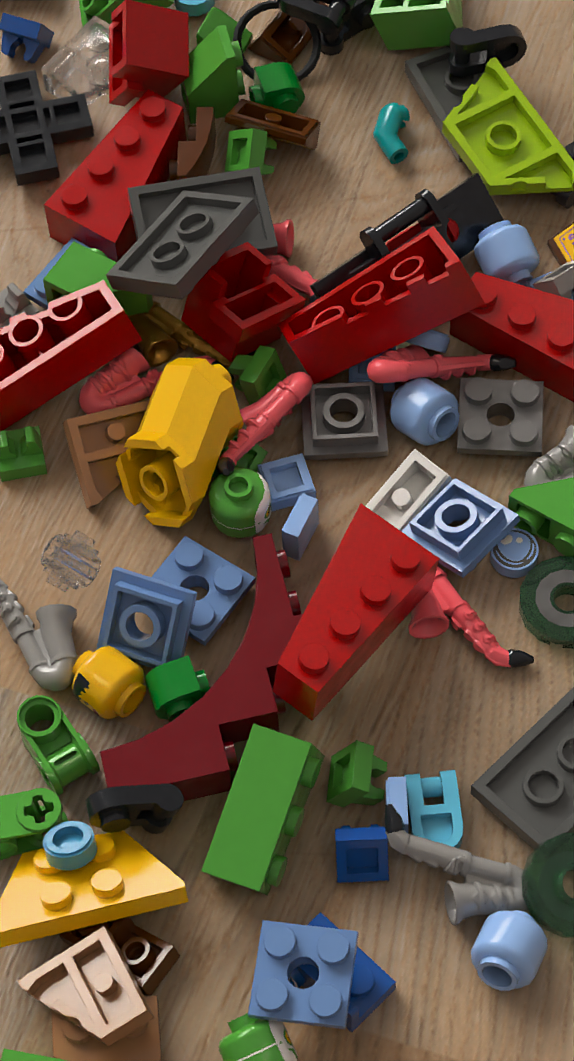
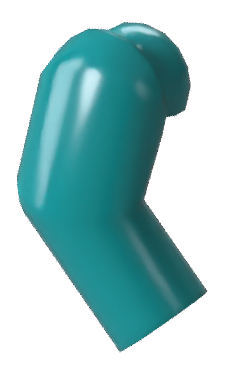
[373,102,410,164]

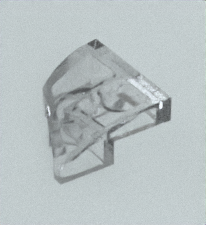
[41,15,109,105]

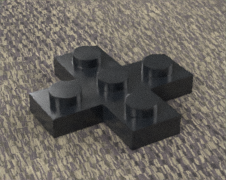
[0,70,94,186]

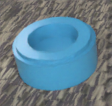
[43,821,97,871]

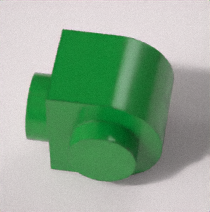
[248,62,305,113]
[144,655,210,722]

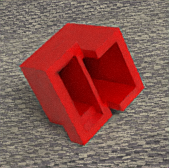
[109,0,189,107]
[181,242,306,362]

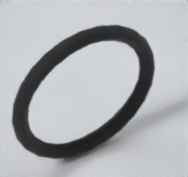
[233,0,322,82]

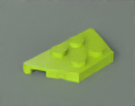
[442,57,574,196]

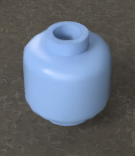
[474,220,540,286]
[390,377,459,446]
[471,910,548,991]

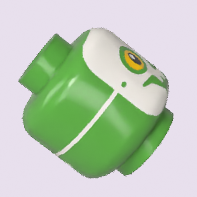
[208,467,272,538]
[218,1013,298,1061]

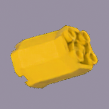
[116,357,244,528]

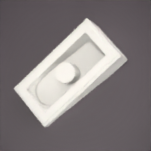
[366,449,452,531]

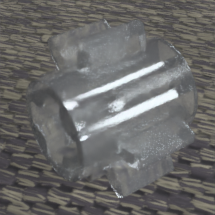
[41,530,101,592]

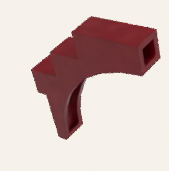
[100,533,303,801]

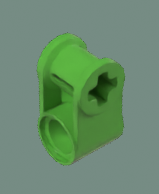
[17,695,100,796]
[0,788,68,860]

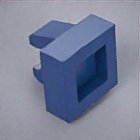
[0,13,54,64]
[335,824,389,883]

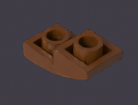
[169,107,216,181]
[59,917,180,996]

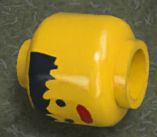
[72,646,146,720]

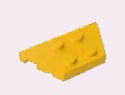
[0,830,189,948]

